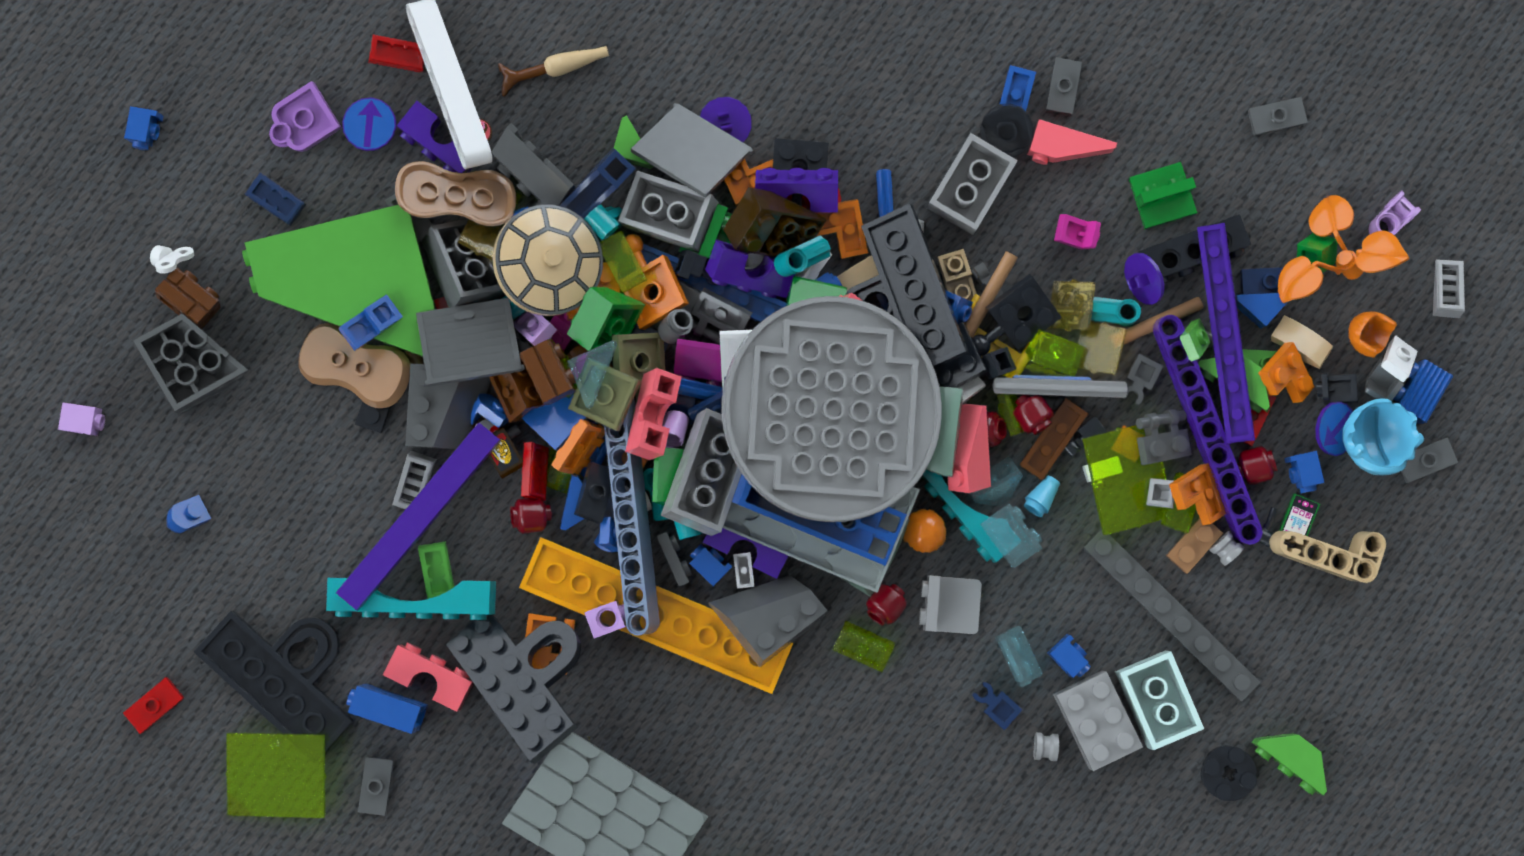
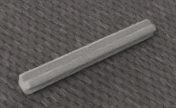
[993,377,1128,398]

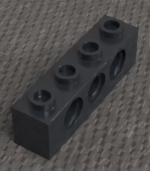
[1137,214,1252,284]

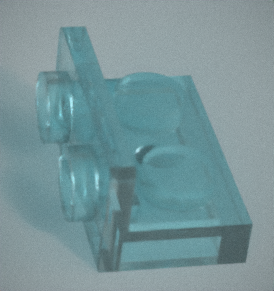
[980,504,1043,569]
[995,626,1042,687]

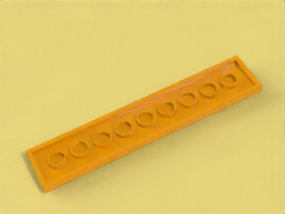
[519,537,793,694]

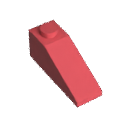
[1027,120,1117,165]
[948,404,991,493]

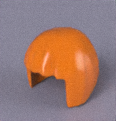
[1348,311,1397,358]
[903,509,946,553]

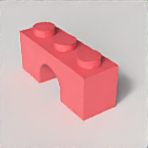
[625,368,682,460]
[383,642,474,712]

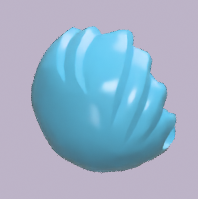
[1342,399,1424,476]

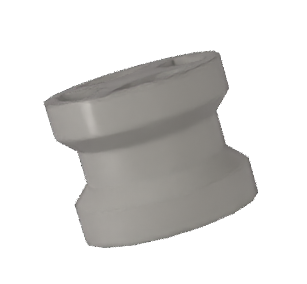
[1209,531,1244,566]
[1033,732,1059,761]

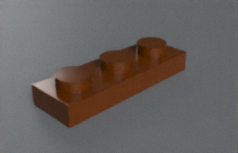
[1018,398,1088,481]

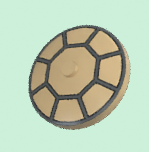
[493,205,603,316]

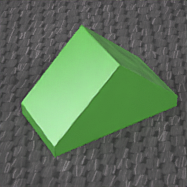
[614,115,654,169]

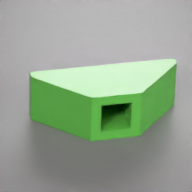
[1198,356,1270,413]
[1251,733,1327,796]

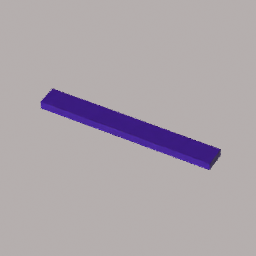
[1197,223,1255,444]
[336,423,501,611]

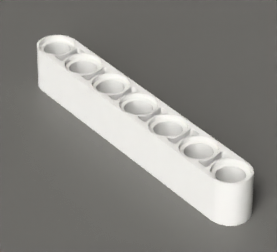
[406,0,492,169]

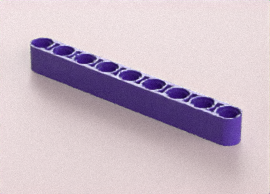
[1153,315,1263,545]

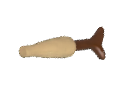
[498,46,609,97]

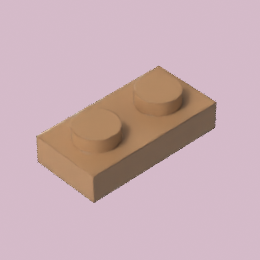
[1166,517,1223,574]

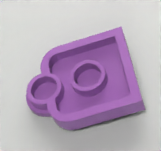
[269,81,342,152]

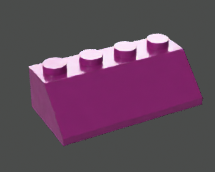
[674,339,722,387]

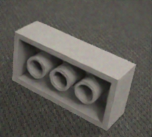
[661,408,742,536]

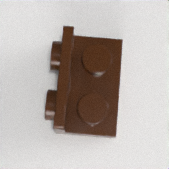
[489,356,545,423]

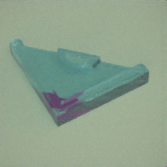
[567,340,617,408]

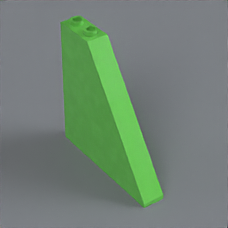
[242,205,436,357]

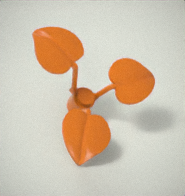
[1278,195,1409,303]

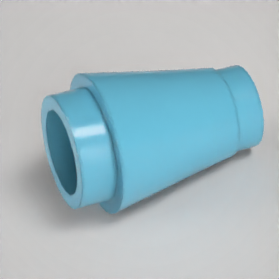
[1024,475,1060,517]

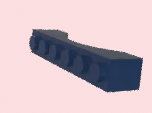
[559,148,636,219]

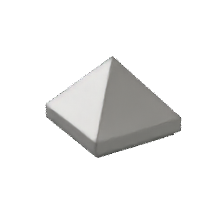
[1146,478,1175,509]

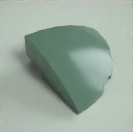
[926,387,963,477]

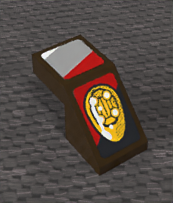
[471,418,523,479]

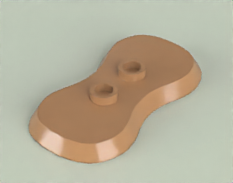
[395,161,516,226]
[299,323,410,408]

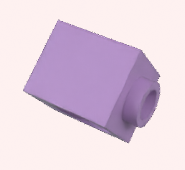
[58,403,105,436]
[584,601,627,638]

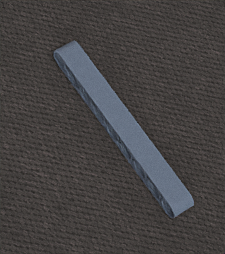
[604,399,660,636]

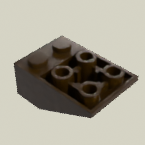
[723,187,827,260]

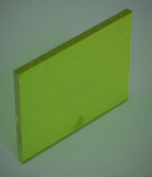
[1082,425,1174,535]
[226,733,326,818]

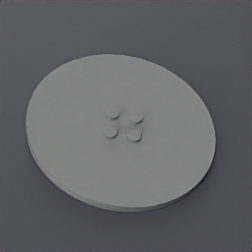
[722,296,942,522]

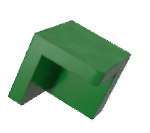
[1297,233,1338,273]

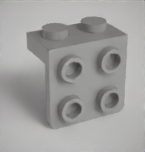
[919,575,982,634]

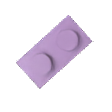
[513,311,557,346]

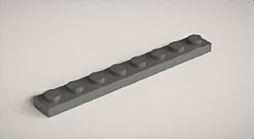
[1083,528,1260,702]

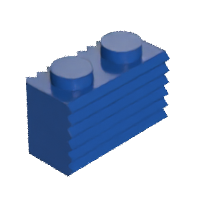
[1393,359,1453,424]

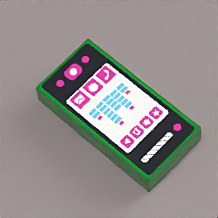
[1278,494,1320,548]

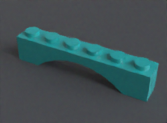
[921,470,1021,563]
[326,578,496,620]

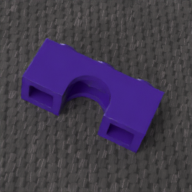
[397,100,472,173]
[755,168,838,212]
[705,240,795,298]
[703,528,788,579]

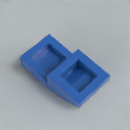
[339,294,403,351]

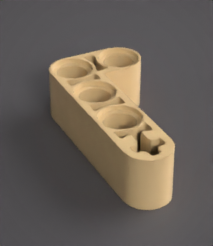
[1269,531,1386,583]

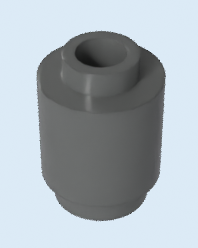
[658,309,693,344]

